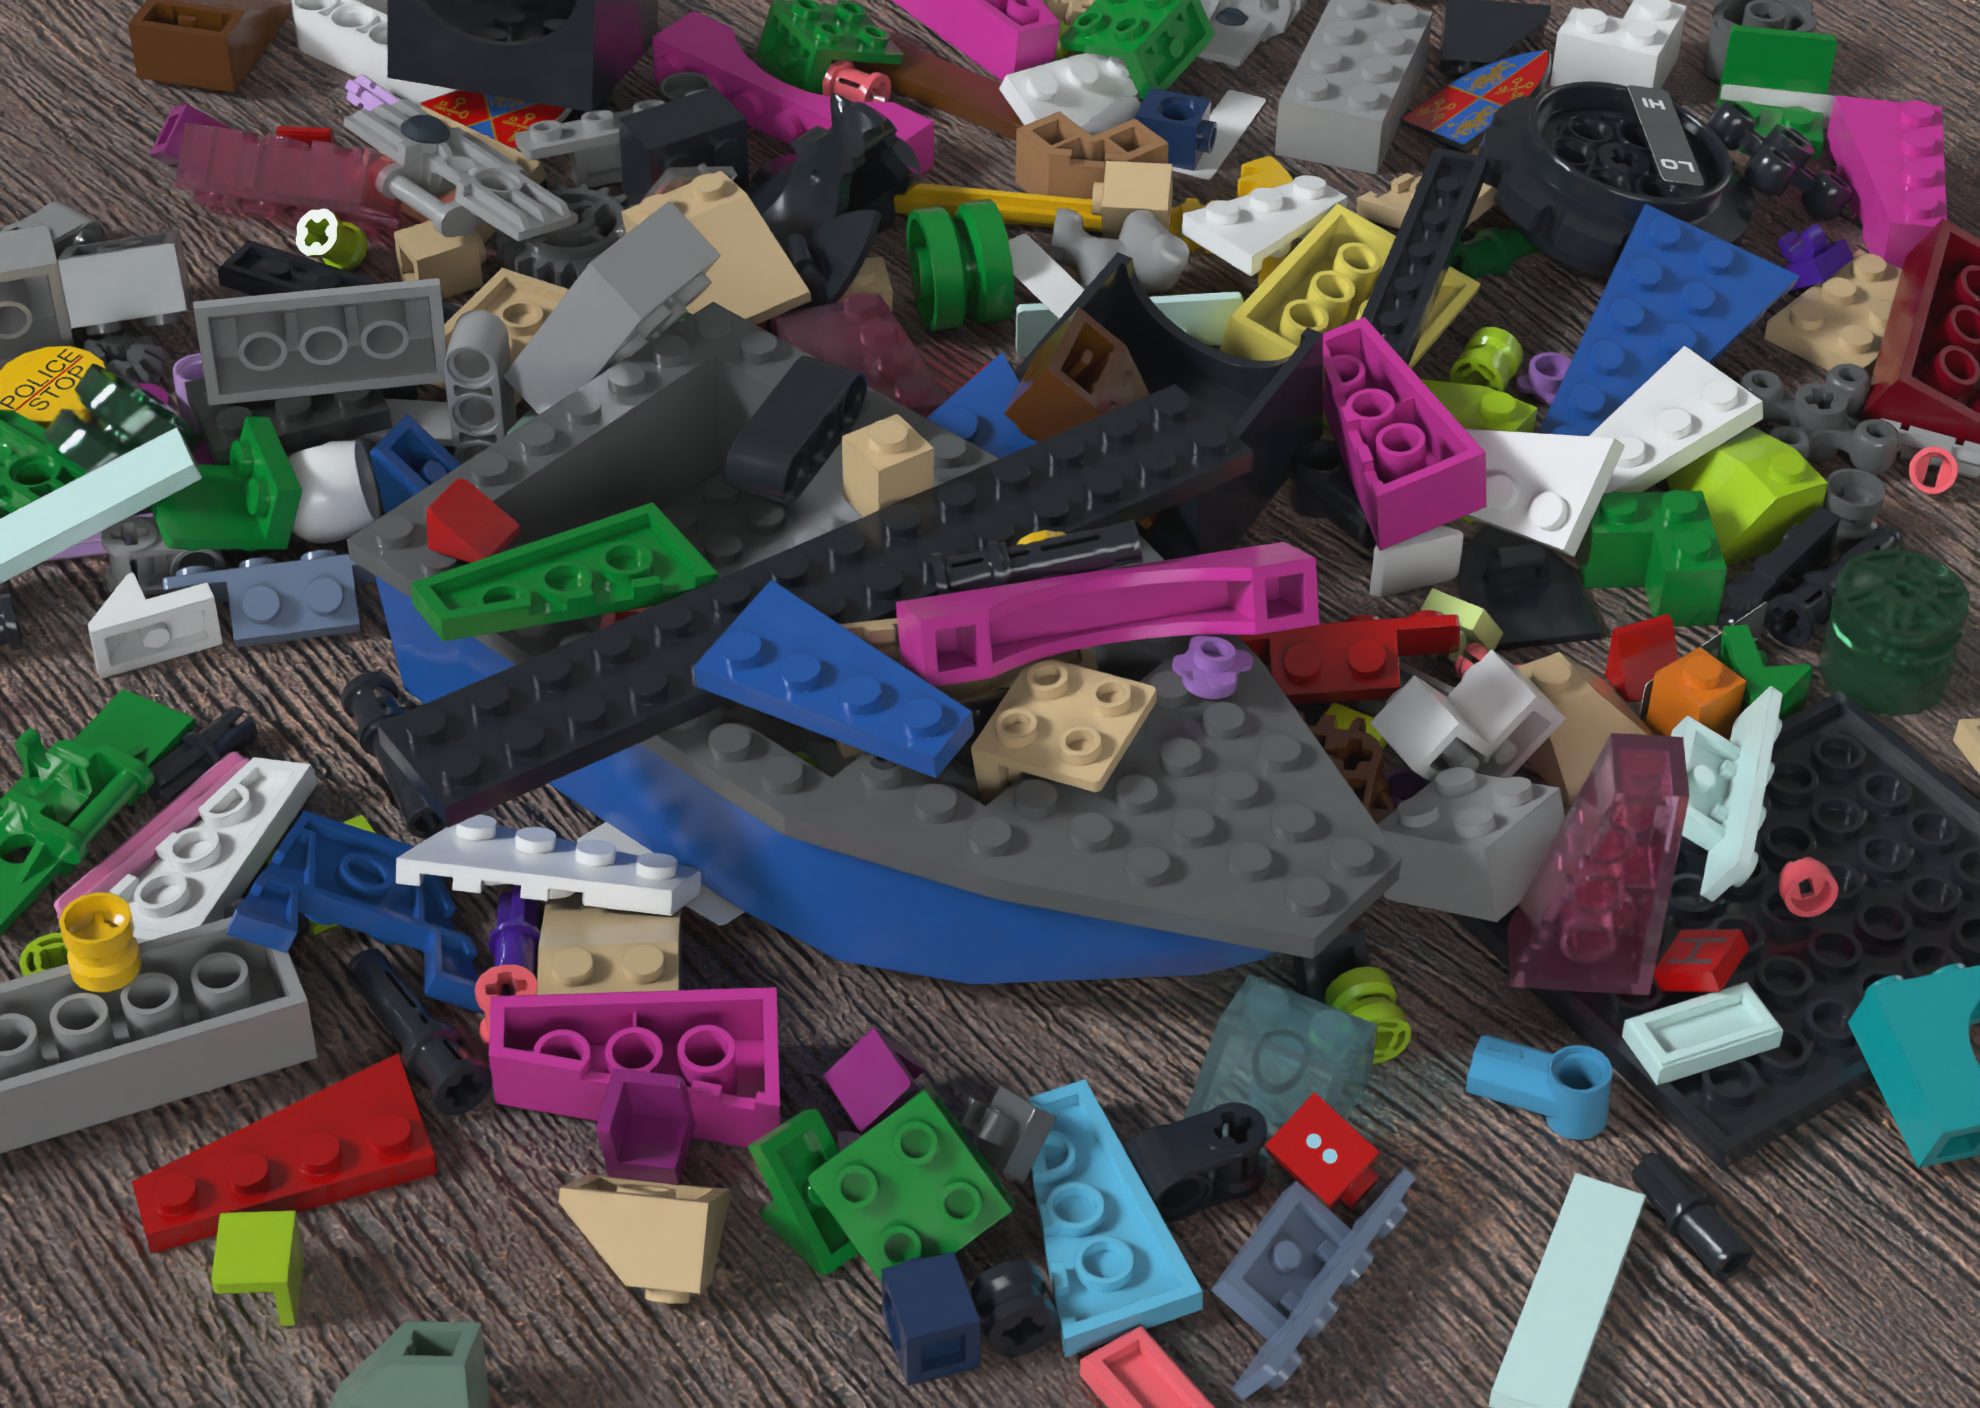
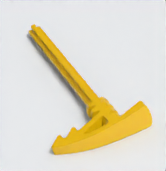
[894,156,1297,287]

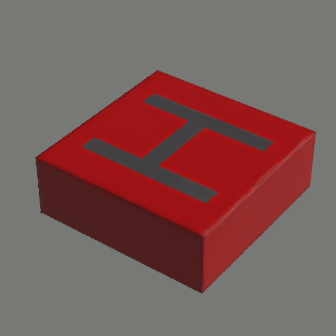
[1652,929,1749,992]

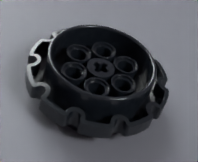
[1478,82,1755,279]

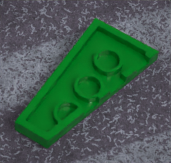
[411,502,719,642]

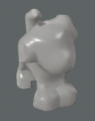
[1040,208,1191,303]

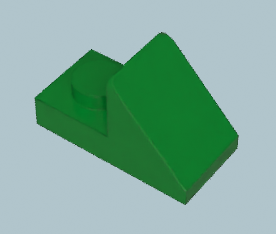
[1717,625,1813,720]
[747,1109,859,1275]

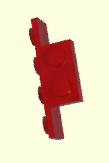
[1237,610,1460,705]

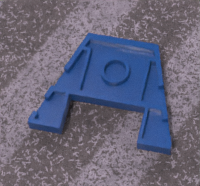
[226,810,484,1014]

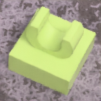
[1420,588,1504,666]

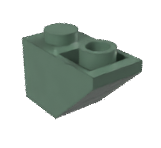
[328,1321,490,1408]

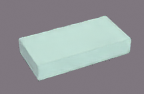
[1622,982,1784,1086]

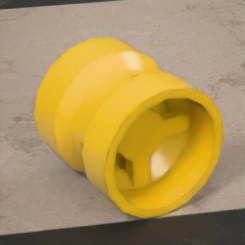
[59,892,142,993]

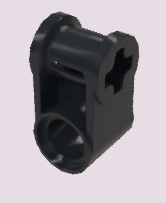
[1125,1102,1268,1222]

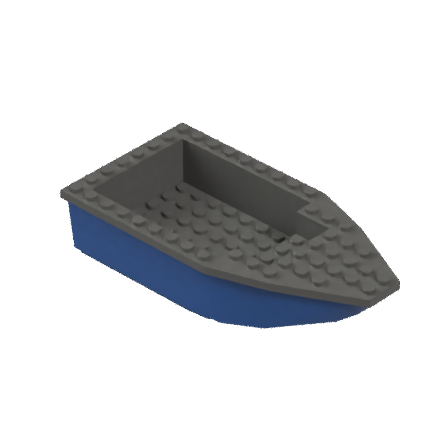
[347,302,1401,984]

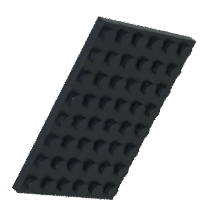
[1448,690,1980,1170]

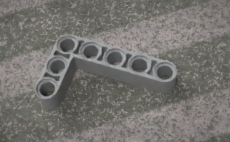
[286,310,517,477]

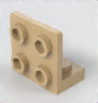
[971,657,1157,806]

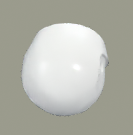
[288,440,381,544]

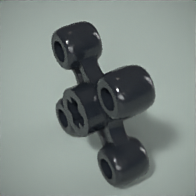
[1706,100,1852,221]

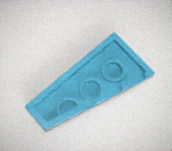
[1028,1079,1203,1357]

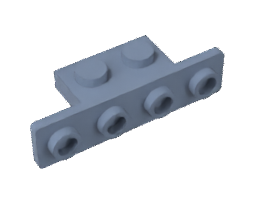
[162,550,376,648]
[1211,1167,1416,1400]

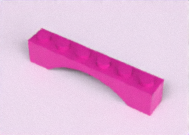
[652,11,934,175]
[896,542,1320,687]

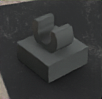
[957,1085,1057,1182]

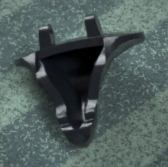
[746,93,920,254]

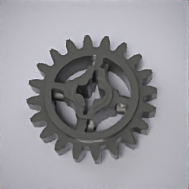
[495,184,638,289]

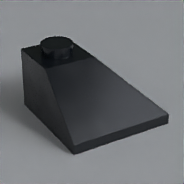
[1439,0,1551,79]

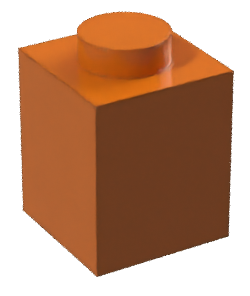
[1645,647,1746,747]

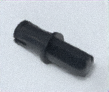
[147,706,258,803]
[1631,1152,1753,1281]

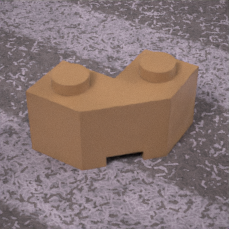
[1015,111,1169,199]

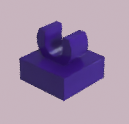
[1778,223,1854,291]

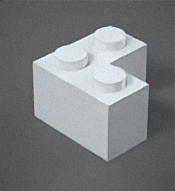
[1550,0,1687,89]
[1370,649,1566,782]

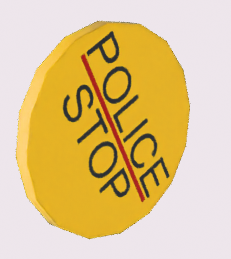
[0,346,110,428]

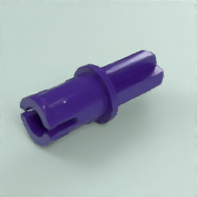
[489,885,541,996]

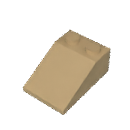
[621,170,811,325]
[537,894,682,995]

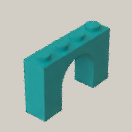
[1848,963,1980,1168]

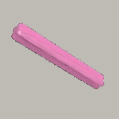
[54,752,250,920]

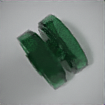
[43,364,204,507]

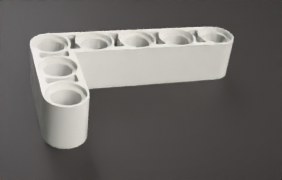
[292,0,456,107]

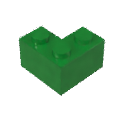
[1575,490,1727,627]

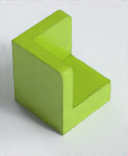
[211,1211,304,1326]

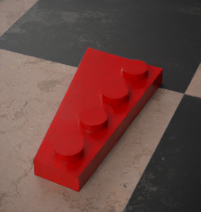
[132,1053,437,1254]

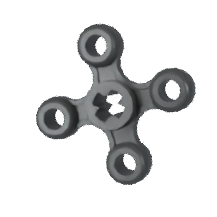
[1739,363,1900,474]

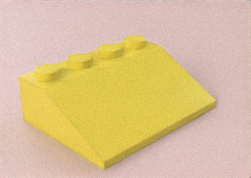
[1219,203,1481,369]

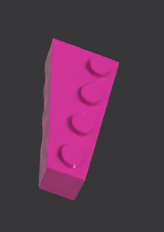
[892,0,1060,82]
[1824,95,1947,269]
[1323,317,1487,551]
[489,987,781,1148]

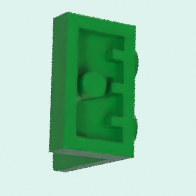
[755,0,904,95]
[1060,0,1215,99]
[1716,25,1837,159]
[150,416,302,551]
[808,1084,1016,1283]

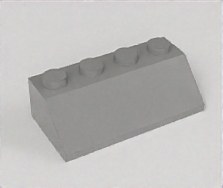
[193,278,447,406]

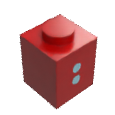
[1265,1092,1381,1212]

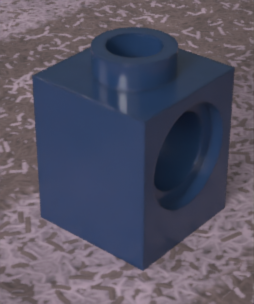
[1135,88,1217,171]
[881,1252,981,1385]

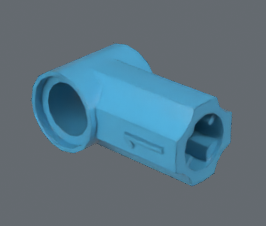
[1466,1034,1612,1140]

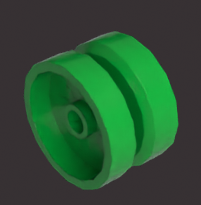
[907,198,1014,333]

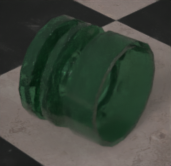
[1818,549,1970,716]

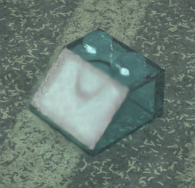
[1184,974,1378,1160]

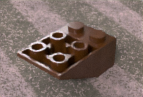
[128,0,292,92]
[1004,307,1157,530]

